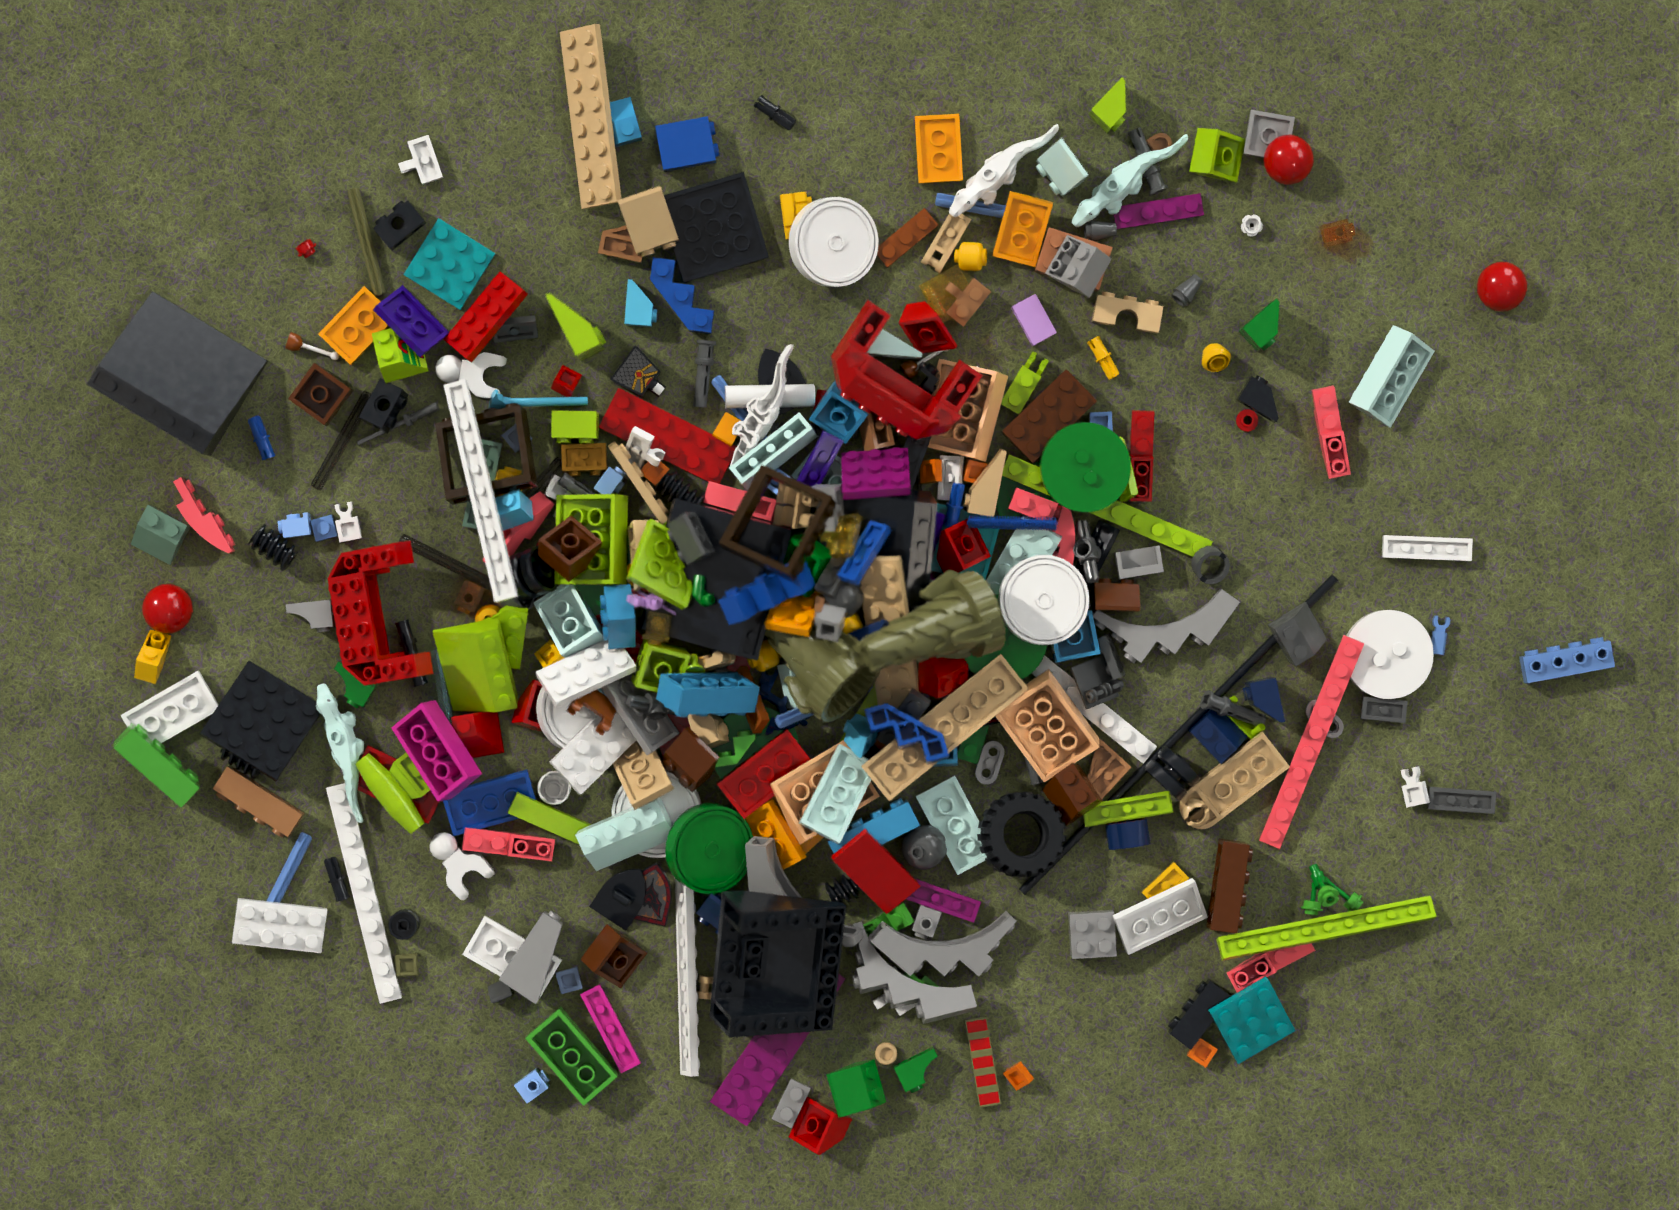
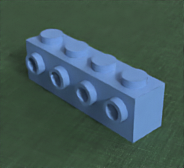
[1519,637,1615,683]

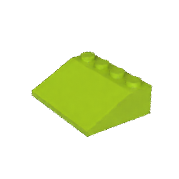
[546,293,607,361]
[555,494,628,585]
[433,618,518,712]

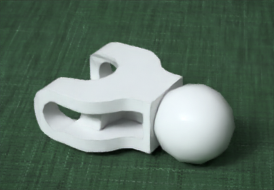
[435,352,507,399]
[429,832,495,901]

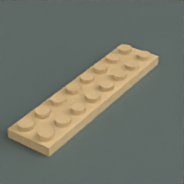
[560,24,622,209]
[860,556,924,720]
[861,654,1029,801]

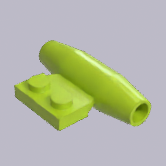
[355,752,430,834]

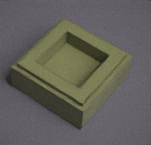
[395,953,419,977]

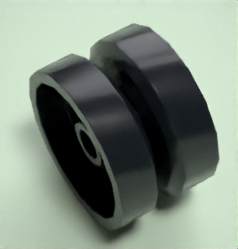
[509,545,558,601]
[1144,745,1201,801]

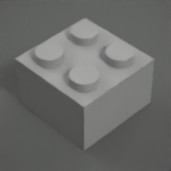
[1068,910,1117,959]

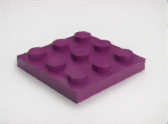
[841,447,911,500]

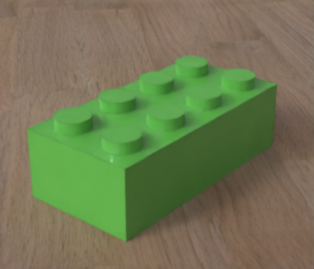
[113,723,200,808]
[525,1006,619,1106]

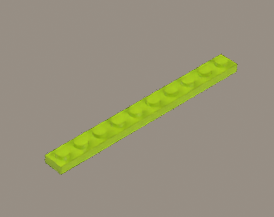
[1002,454,1213,561]
[1216,896,1437,961]

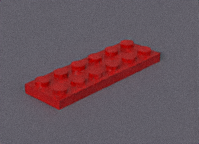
[599,388,737,484]

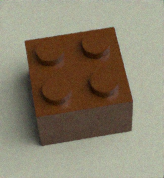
[288,363,354,426]

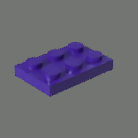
[373,285,449,357]

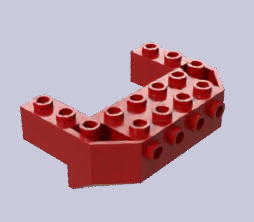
[831,300,983,439]
[327,541,434,686]

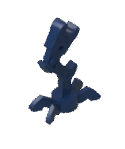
[759,669,810,735]

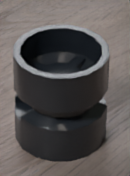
[388,909,420,940]

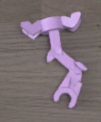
[627,589,676,615]

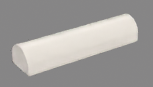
[725,384,815,409]

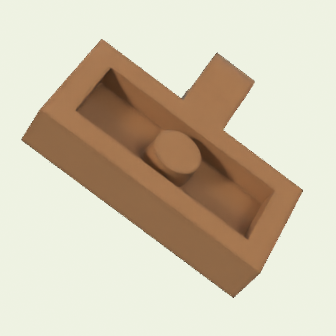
[945,278,991,327]

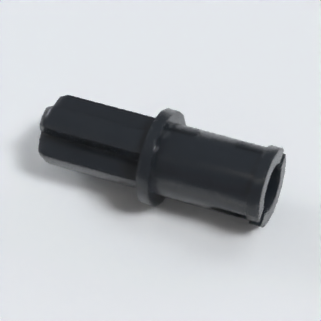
[754,95,796,130]
[324,857,350,902]

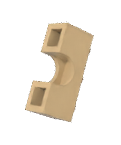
[1092,292,1164,334]

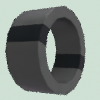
[1191,546,1230,584]

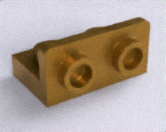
[561,443,608,477]

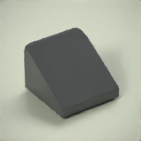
[488,981,514,1004]

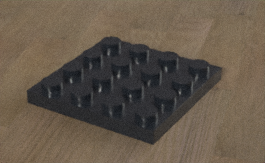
[664,172,769,283]
[200,661,321,781]

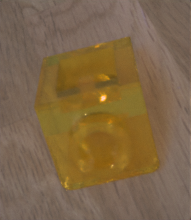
[642,611,672,645]

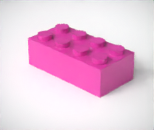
[391,700,482,802]

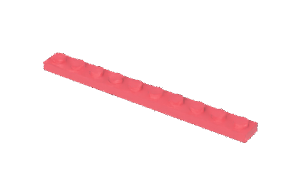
[1259,635,1364,849]

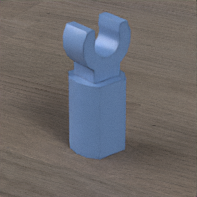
[1431,616,1450,655]

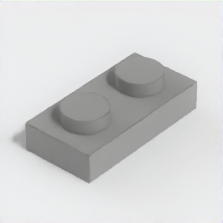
[772,1078,811,1128]

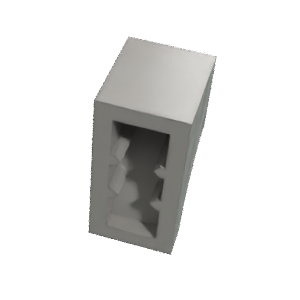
[286,600,335,632]

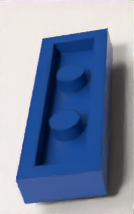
[837,520,891,585]

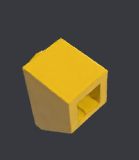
[134,629,172,684]

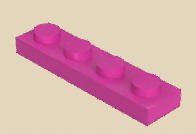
[580,984,641,1073]

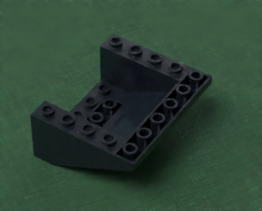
[87,291,268,456]
[816,490,937,627]
[639,498,792,660]
[709,891,846,1038]

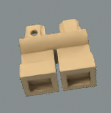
[773,483,819,529]

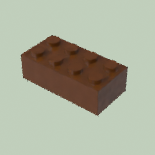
[1001,369,1097,464]
[1206,838,1253,934]

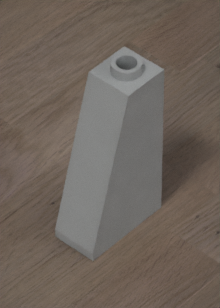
[499,910,563,1004]

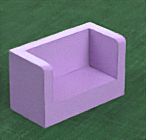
[1011,294,1057,347]

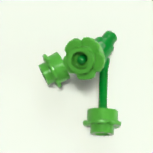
[1301,864,1363,915]

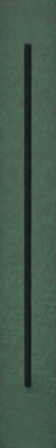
[1019,575,1338,895]

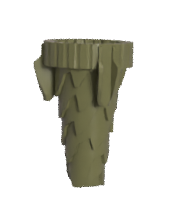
[857,570,1005,673]
[764,623,881,723]

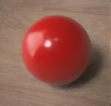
[1264,135,1314,185]
[1477,262,1527,312]
[142,584,193,634]

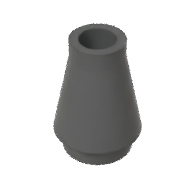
[1084,220,1117,241]
[1171,274,1203,307]

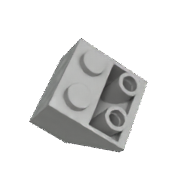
[1045,235,1112,298]

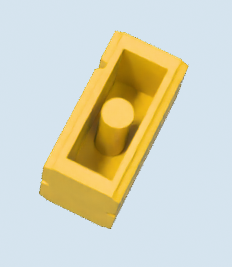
[780,191,812,241]

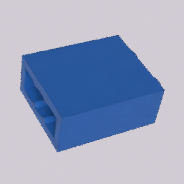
[655,116,720,172]

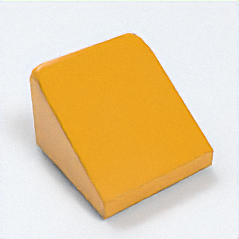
[712,412,741,446]

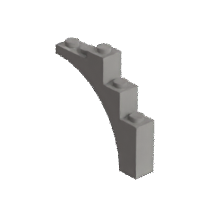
[1093,589,1240,663]
[745,836,863,947]
[868,911,1016,976]
[852,922,977,1024]

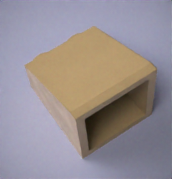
[618,186,679,257]

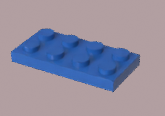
[443,769,536,836]

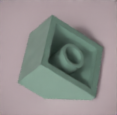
[131,505,191,565]

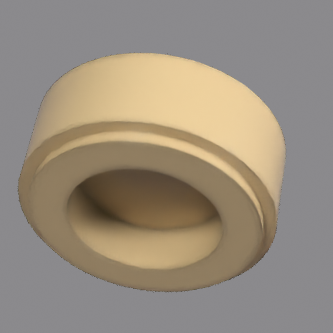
[875,1042,897,1065]

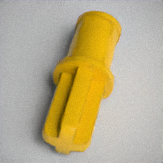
[1087,336,1119,380]

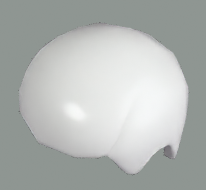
[537,771,571,805]

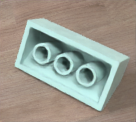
[1349,325,1434,428]
[575,797,673,871]

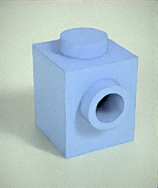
[514,1068,550,1103]

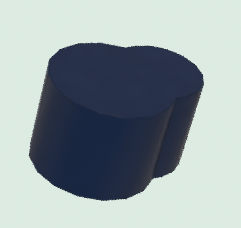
[1105,818,1151,850]

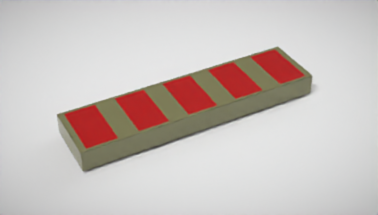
[965,1016,1001,1108]

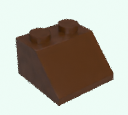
[538,515,602,582]
[1092,578,1140,611]
[661,727,720,792]
[1042,763,1103,826]
[580,924,647,988]

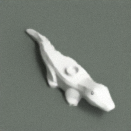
[949,124,1059,217]
[730,345,794,466]

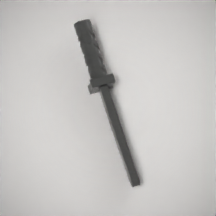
[357,402,440,445]

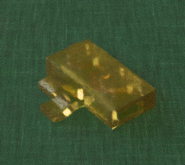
[820,513,862,559]

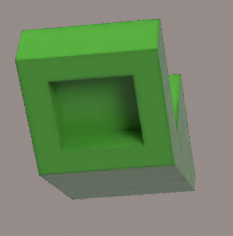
[715,730,757,767]
[863,902,915,945]

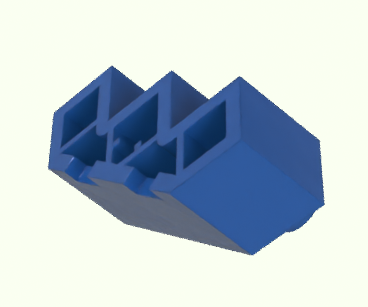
[650,257,714,334]
[718,561,816,625]
[865,703,949,764]

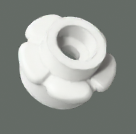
[1241,215,1263,236]

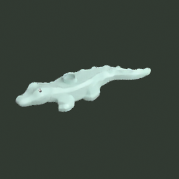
[1072,134,1188,227]
[316,683,364,823]

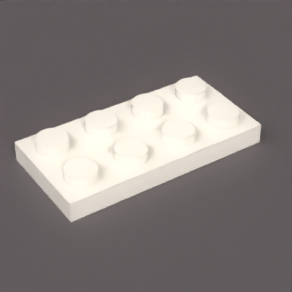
[536,640,637,708]
[121,671,219,743]
[550,711,636,795]
[1112,878,1208,955]
[232,898,327,953]
[462,916,562,998]

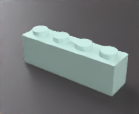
[729,412,818,490]

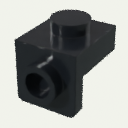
[919,361,940,395]

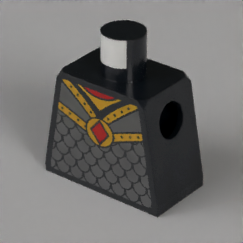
[610,345,666,397]

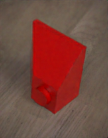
[899,301,957,353]
[936,516,991,573]
[511,680,542,732]
[451,712,504,758]
[789,1097,852,1155]

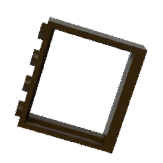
[435,403,537,505]
[719,465,836,582]

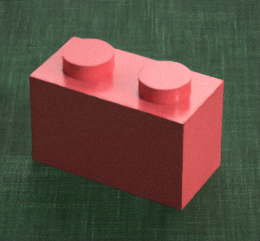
[1008,488,1058,520]

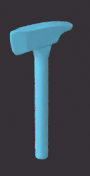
[488,390,588,409]

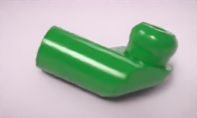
[692,575,715,607]

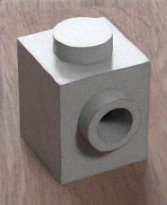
[815,604,846,642]
[911,904,942,940]

